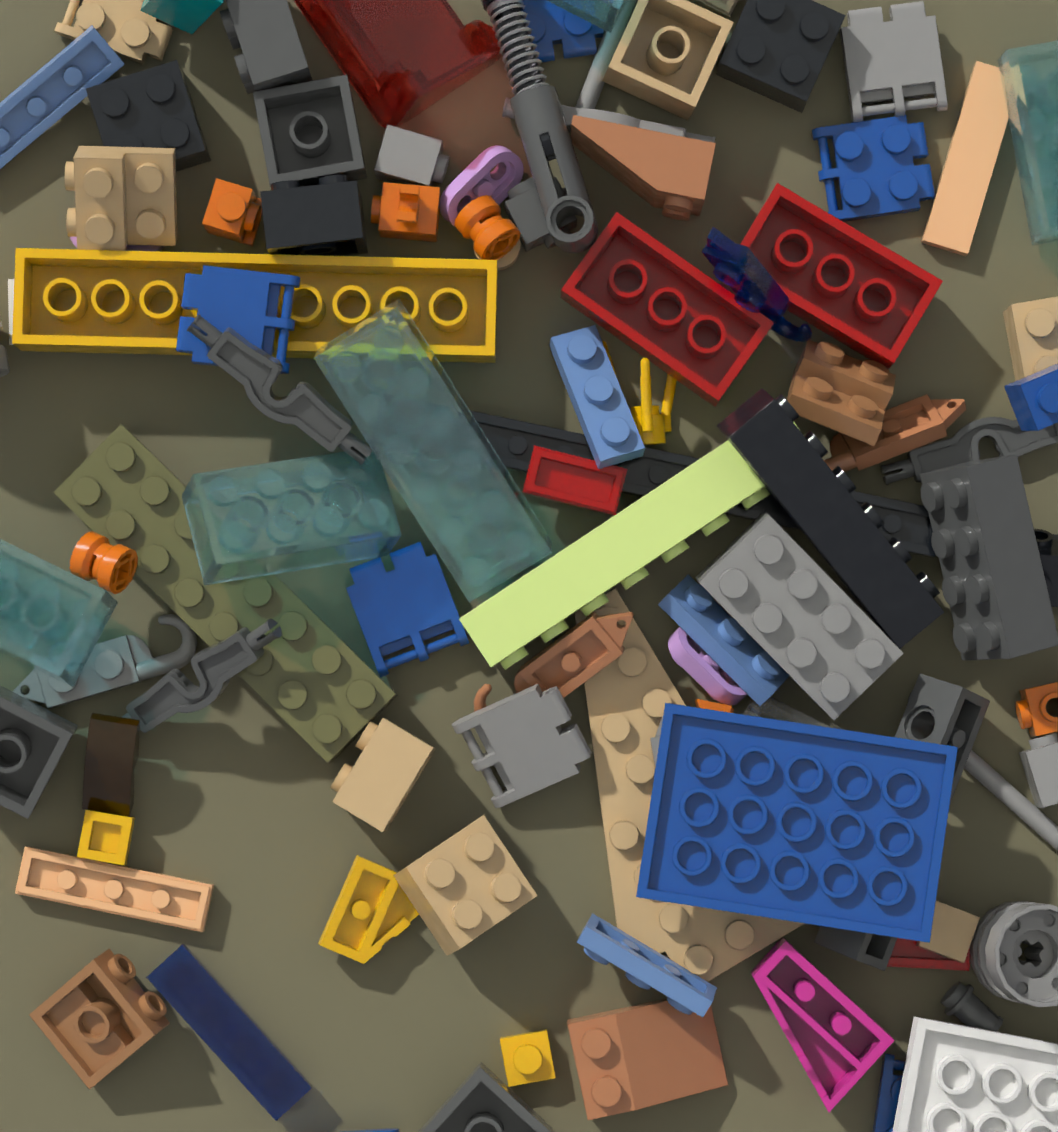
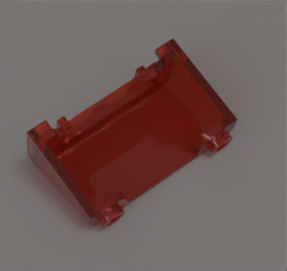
[294,0,504,129]

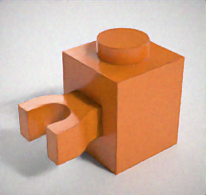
[371,182,441,242]

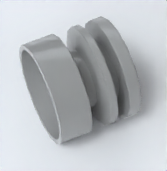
[970,901,1058,1007]

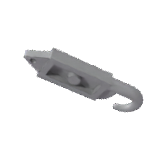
[12,614,197,708]

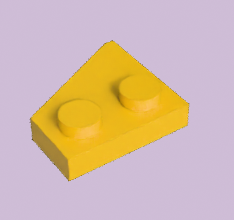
[318,855,419,964]

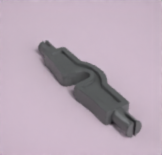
[187,314,373,465]
[880,417,1058,485]
[122,619,282,733]

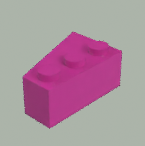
[751,937,895,1112]

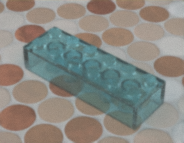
[314,299,552,603]

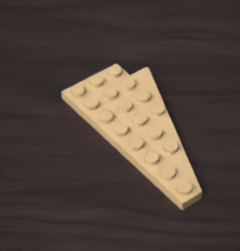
[574,588,805,982]

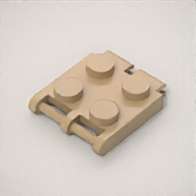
[54,0,173,65]

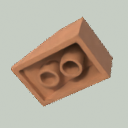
[571,115,716,221]
[567,998,728,1120]

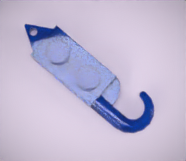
[702,227,812,342]

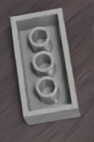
[695,511,904,720]

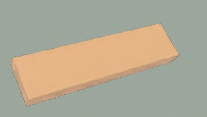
[921,61,1022,256]
[15,846,214,932]

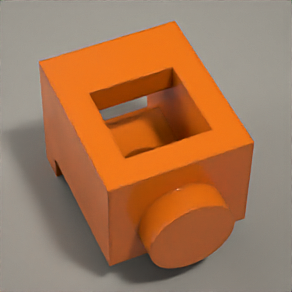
[202,178,263,247]
[1015,682,1058,737]

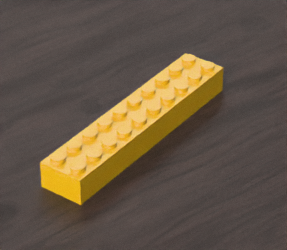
[12,248,498,363]

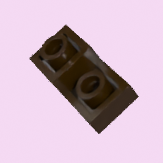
[82,713,140,817]

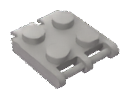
[840,1,948,122]
[452,684,592,808]

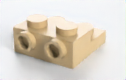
[64,146,178,251]

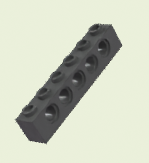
[814,673,990,971]

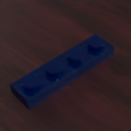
[146,944,313,1121]

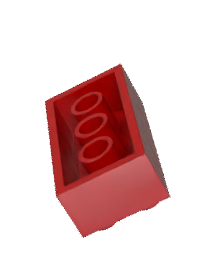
[725,183,943,370]
[560,212,774,407]

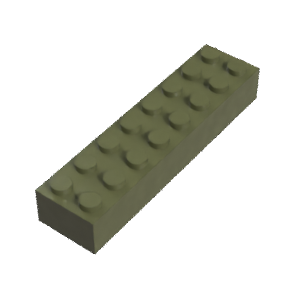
[53,424,398,763]

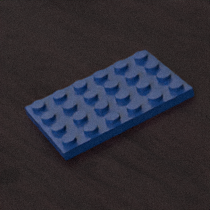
[636,703,958,943]

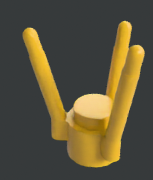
[602,340,677,445]

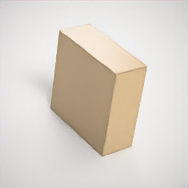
[916,901,980,963]

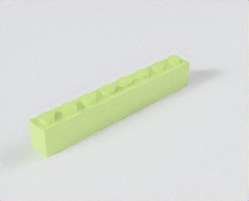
[459,422,799,670]

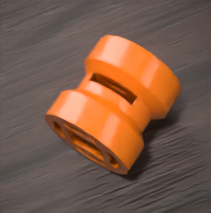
[454,195,521,260]
[70,531,138,594]

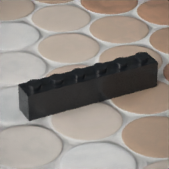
[717,388,944,649]

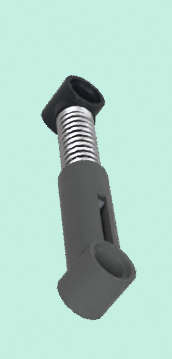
[481,0,599,254]

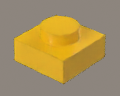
[77,809,135,866]
[500,1029,556,1087]

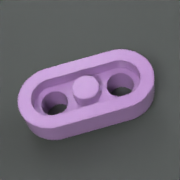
[439,145,523,227]
[668,626,747,706]

